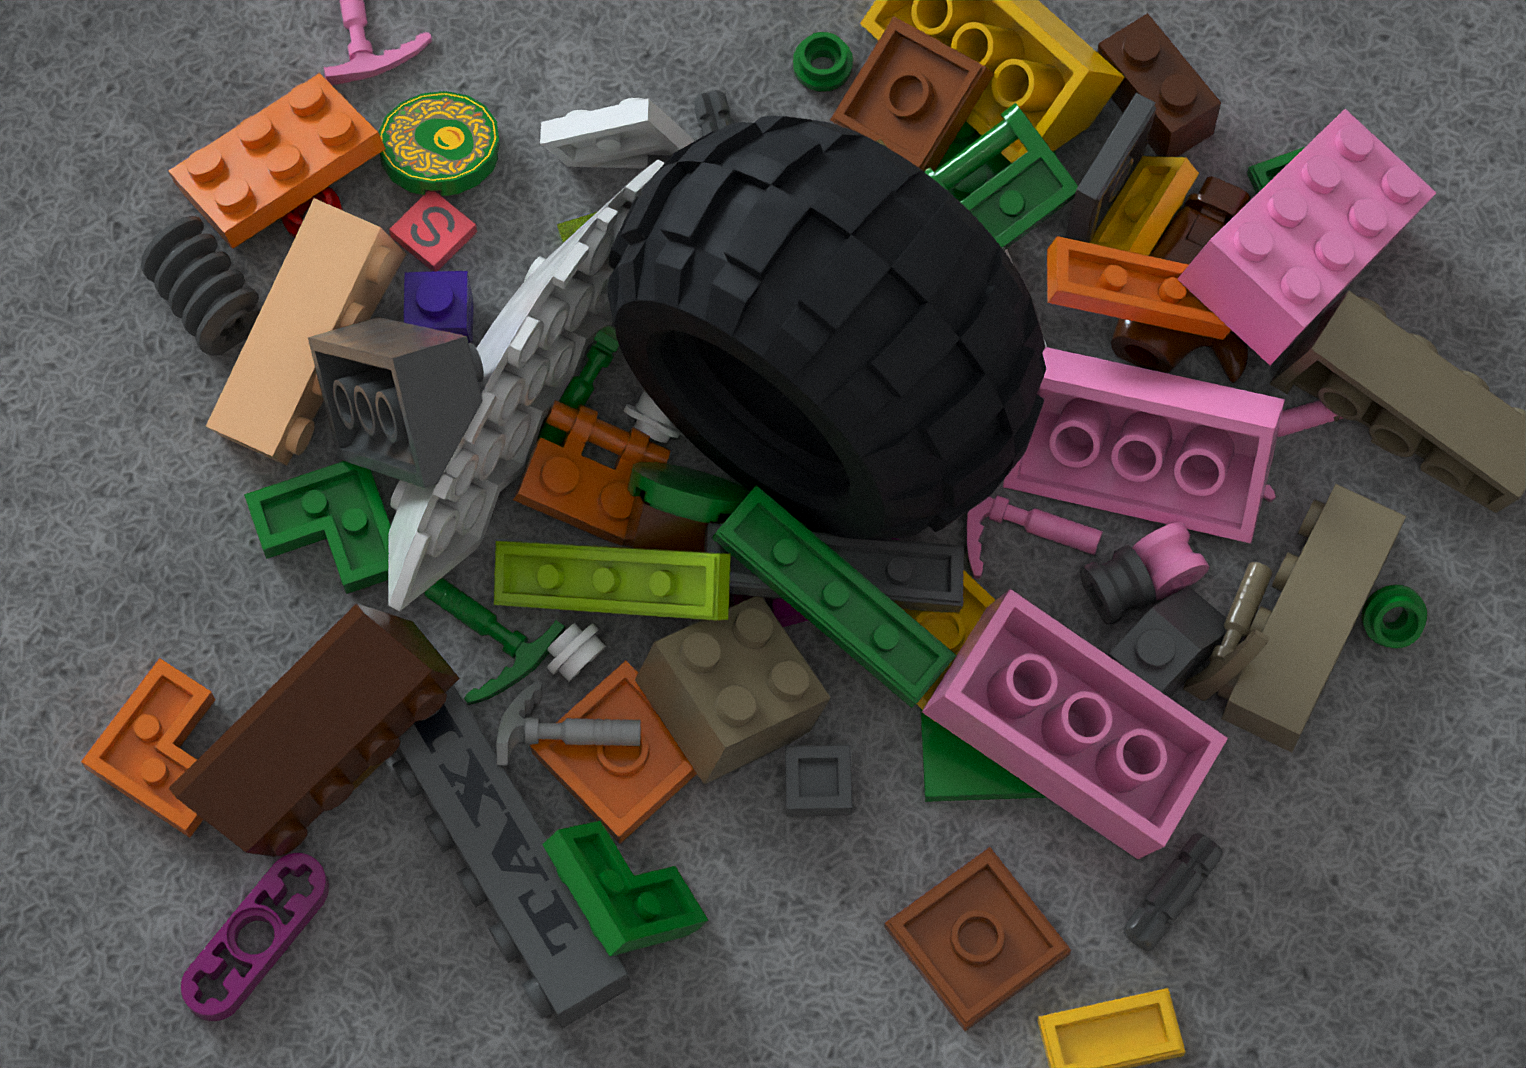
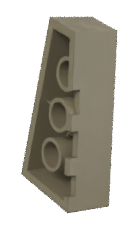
[1269,291,1526,513]

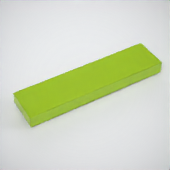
[494,540,731,620]

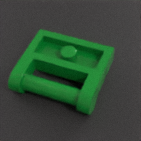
[924,103,1078,251]

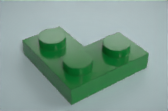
[244,461,391,594]
[542,821,709,957]

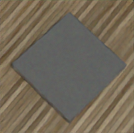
[1065,92,1156,243]

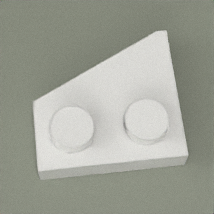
[540,98,695,168]

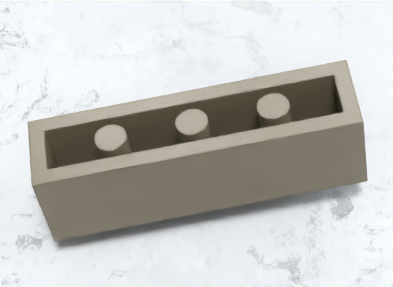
[1218,484,1406,752]

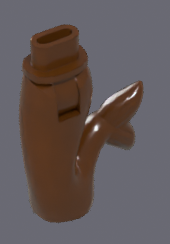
[1111,176,1251,383]

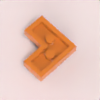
[81,658,215,838]

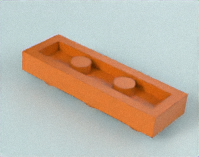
[1047,236,1231,340]

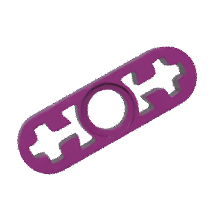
[181,853,329,1021]

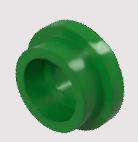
[793,32,853,92]
[1361,585,1427,648]

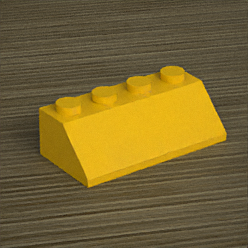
[860,0,1125,163]

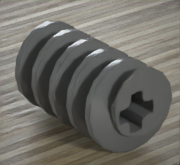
[141,215,260,355]

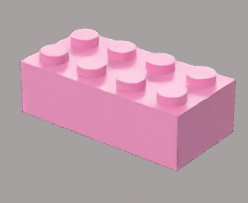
[1177,109,1436,366]
[922,589,1228,859]

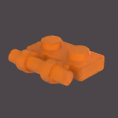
[513,400,671,546]

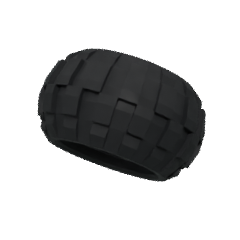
[608,116,1046,541]

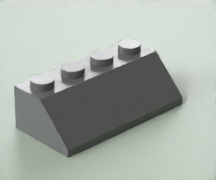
[308,317,484,488]

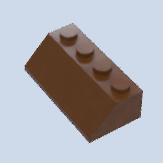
[169,603,460,857]

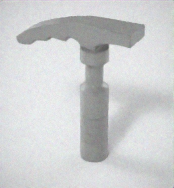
[496,681,641,765]

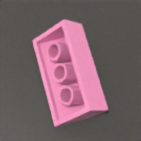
[1003,347,1285,543]

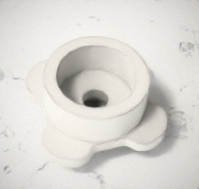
[624,390,684,443]

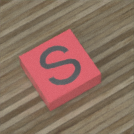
[389,190,477,271]

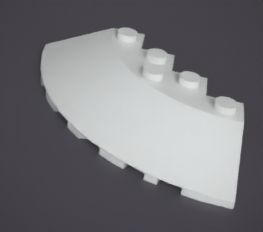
[388,160,664,611]

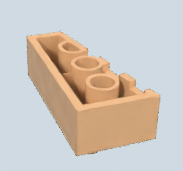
[206,198,406,466]

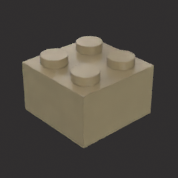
[635,596,831,785]

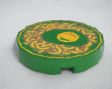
[378,91,500,196]

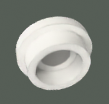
[546,623,606,682]

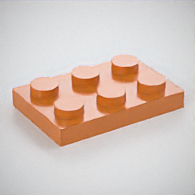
[168,73,386,249]

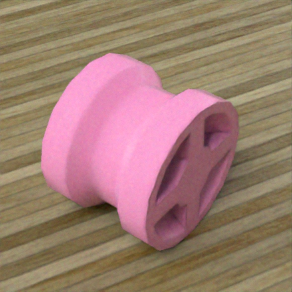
[1132,522,1210,600]

